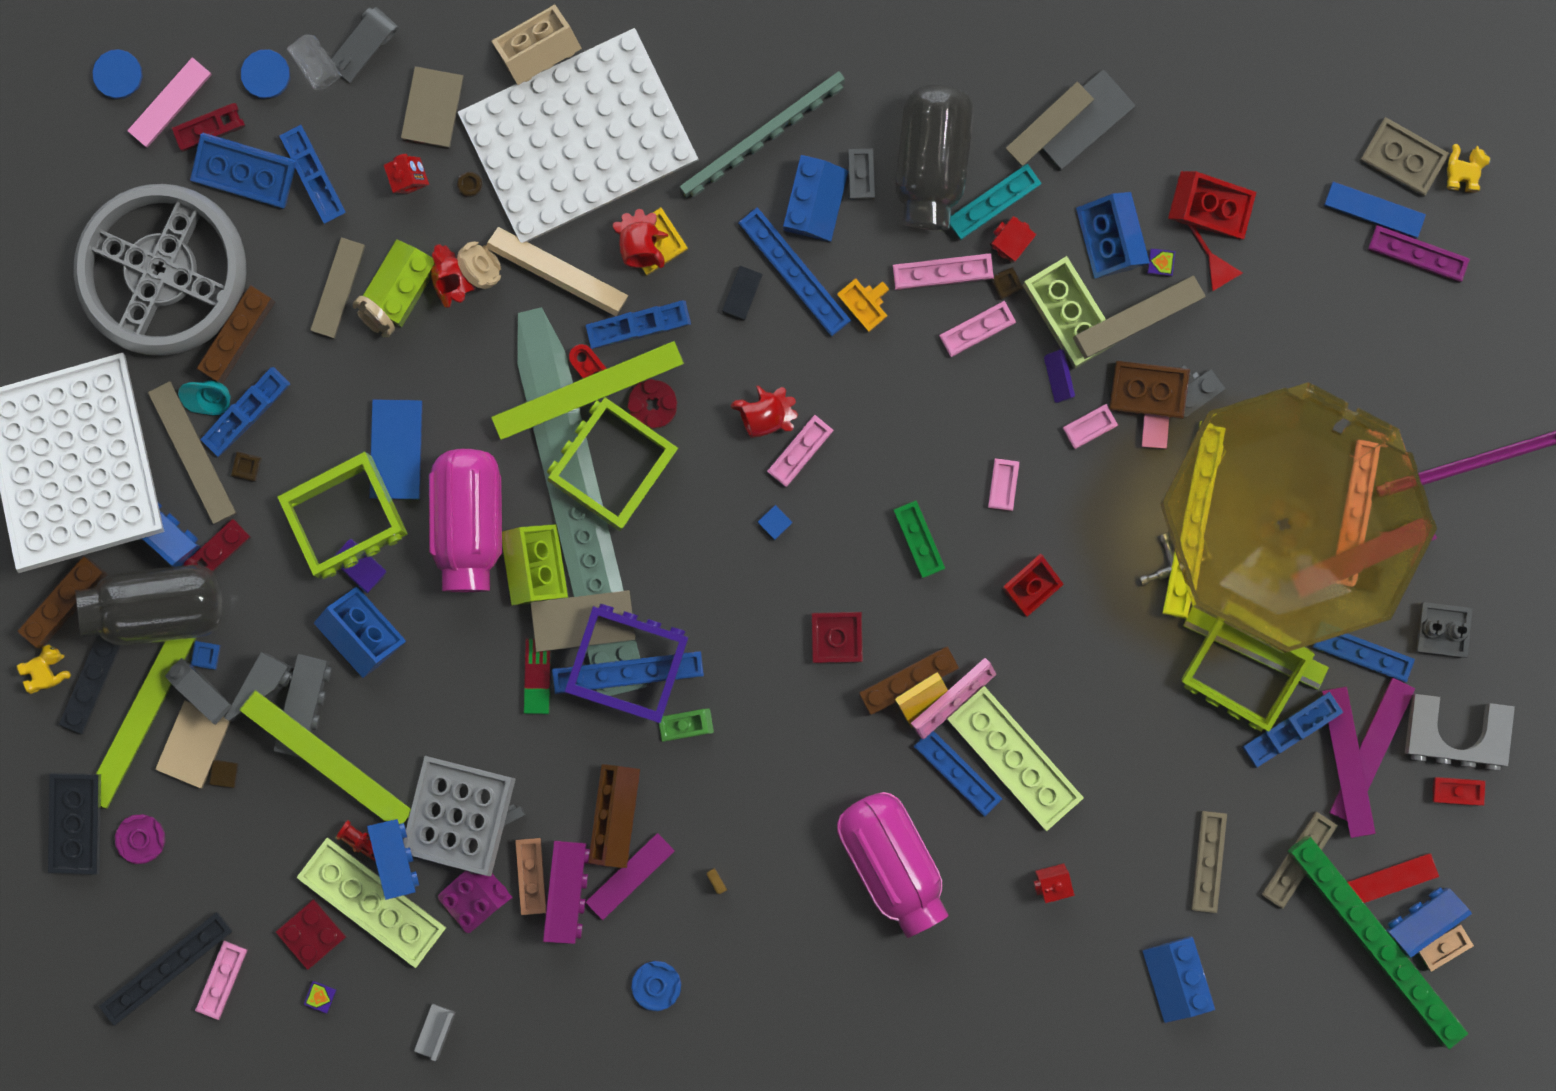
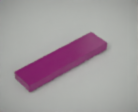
[1368,225,1470,283]
[586,833,675,920]

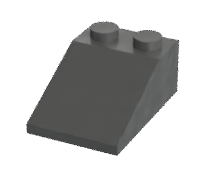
[225,652,294,722]

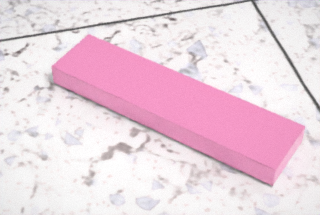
[128,57,212,148]
[893,253,994,290]
[911,658,996,739]

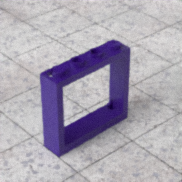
[565,603,689,723]

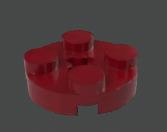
[628,379,677,429]

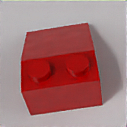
[1168,171,1257,240]

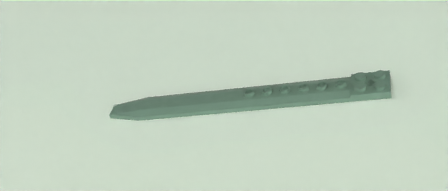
[517,307,647,696]

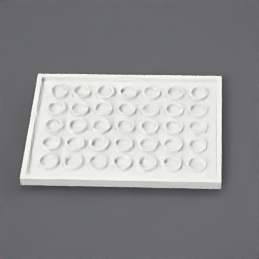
[458,28,699,243]
[0,353,164,573]

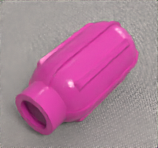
[429,449,502,593]
[837,792,949,938]

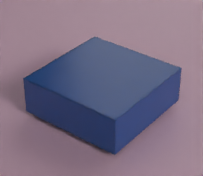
[758,505,793,540]
[191,641,221,670]

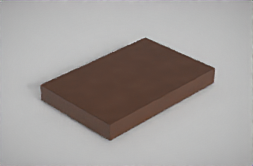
[1110,361,1191,419]

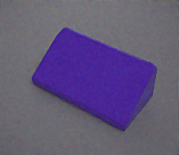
[1044,349,1075,403]
[335,539,386,594]

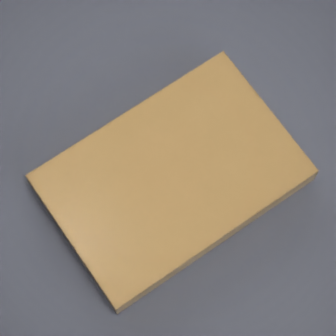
[155,701,231,789]

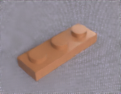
[516,838,547,915]

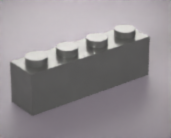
[274,654,332,758]

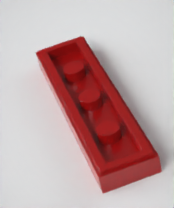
[1347,853,1439,903]

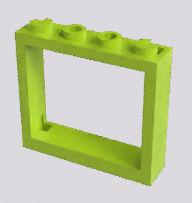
[547,397,678,531]
[278,452,408,579]
[1182,602,1315,732]

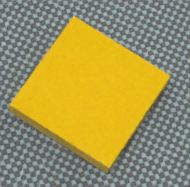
[642,208,688,276]
[895,672,948,728]

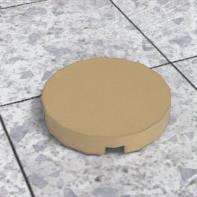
[457,241,501,289]
[353,296,395,337]

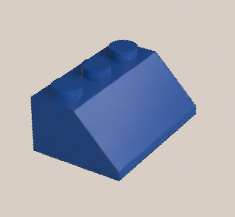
[783,155,848,242]
[1076,192,1150,279]
[142,502,201,569]
[314,587,406,678]
[367,819,420,900]
[1386,887,1472,958]
[1142,936,1215,1023]

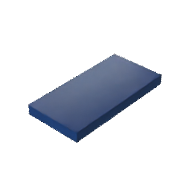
[190,133,297,208]
[370,400,423,500]

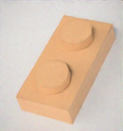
[1418,924,1474,972]

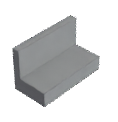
[414,1004,456,1061]

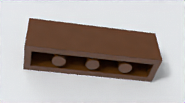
[197,285,275,384]
[18,556,108,649]
[859,646,959,716]
[588,764,640,868]

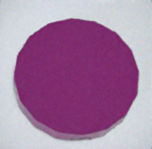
[115,814,166,864]

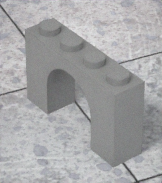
[1404,694,1515,771]

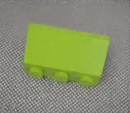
[363,239,435,328]
[502,524,568,605]

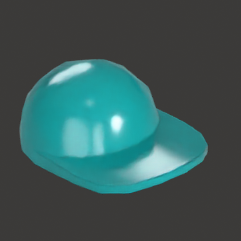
[178,380,231,415]

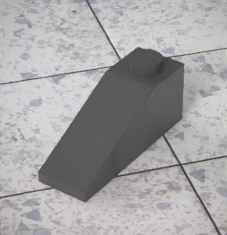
[165,658,232,725]

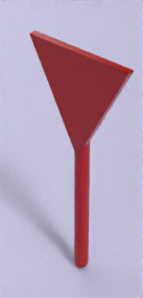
[1188,225,1243,292]

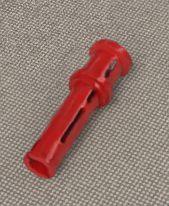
[335,820,376,862]

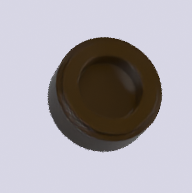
[457,172,483,197]

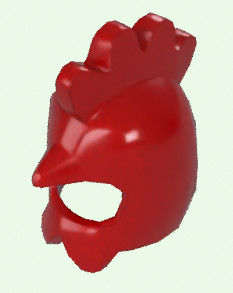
[613,209,669,268]
[431,244,476,308]
[731,386,798,438]

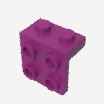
[438,870,512,933]

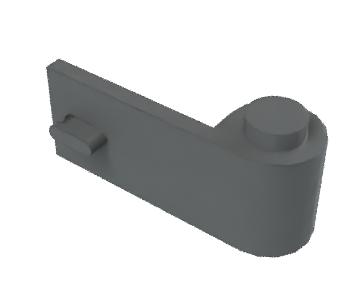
[328,7,399,83]

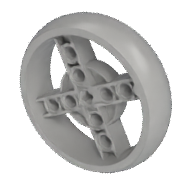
[73,184,247,355]

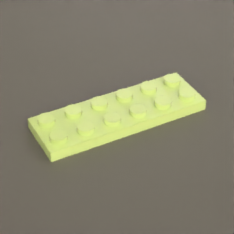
[947,686,1083,831]
[297,838,447,968]

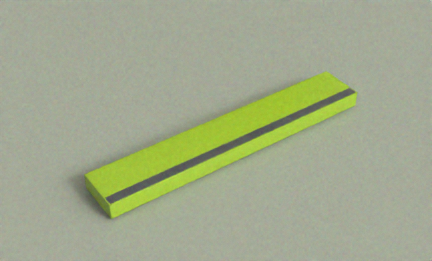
[1183,604,1329,690]

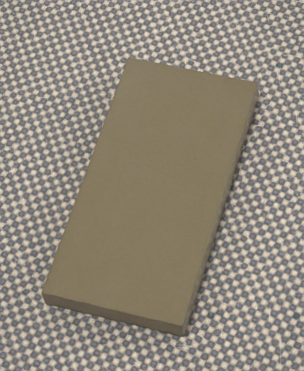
[531,590,636,652]

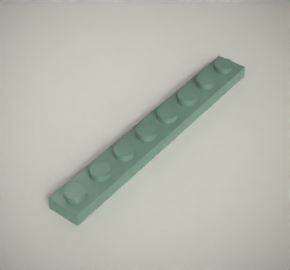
[680,71,845,198]

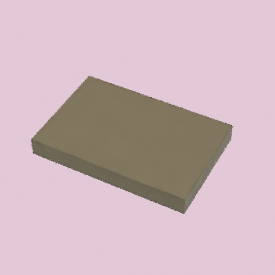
[401,67,464,148]
[1360,117,1450,197]

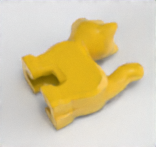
[1447,144,1490,193]
[17,645,71,694]

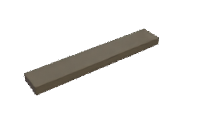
[1073,276,1206,359]
[148,381,237,524]

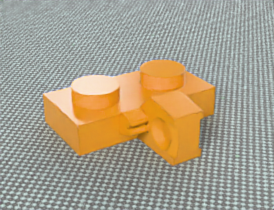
[837,278,889,332]

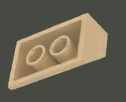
[492,5,582,85]

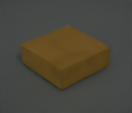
[706,868,727,894]

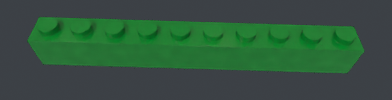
[1287,836,1468,1049]

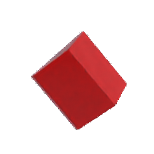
[1001,553,1064,617]

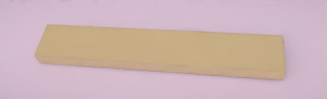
[486,227,628,316]

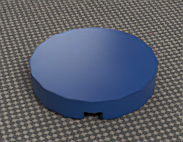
[93,49,143,99]
[241,50,290,99]
[631,961,681,1011]

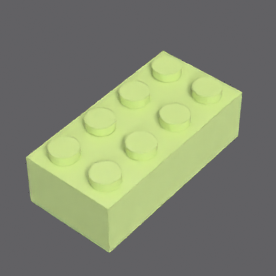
[1023,256,1117,369]

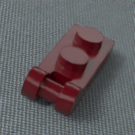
[172,103,246,152]
[182,519,251,584]

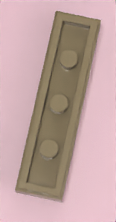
[1005,82,1094,167]
[310,237,366,339]
[1191,811,1227,913]
[1261,812,1338,909]

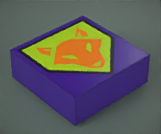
[1147,248,1175,277]
[304,981,337,1013]

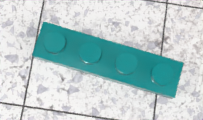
[946,164,1042,241]

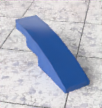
[279,125,346,224]
[586,300,691,349]
[200,367,291,457]
[1242,692,1344,768]

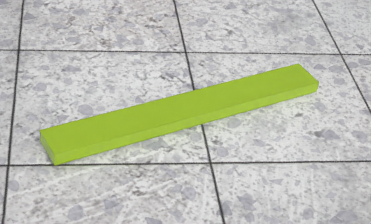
[491,341,684,440]
[96,620,199,809]
[239,690,411,824]

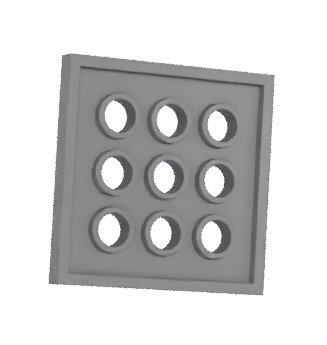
[403,756,516,876]

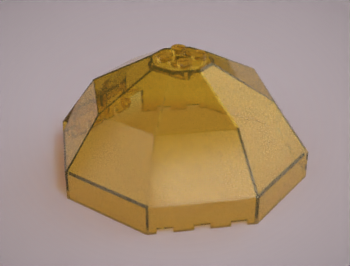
[1160,382,1437,653]

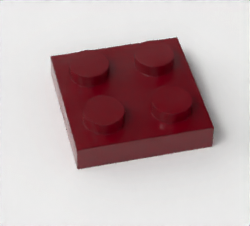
[812,612,863,663]
[276,899,347,970]

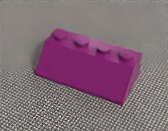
[543,840,590,944]

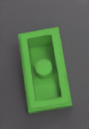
[659,709,714,742]

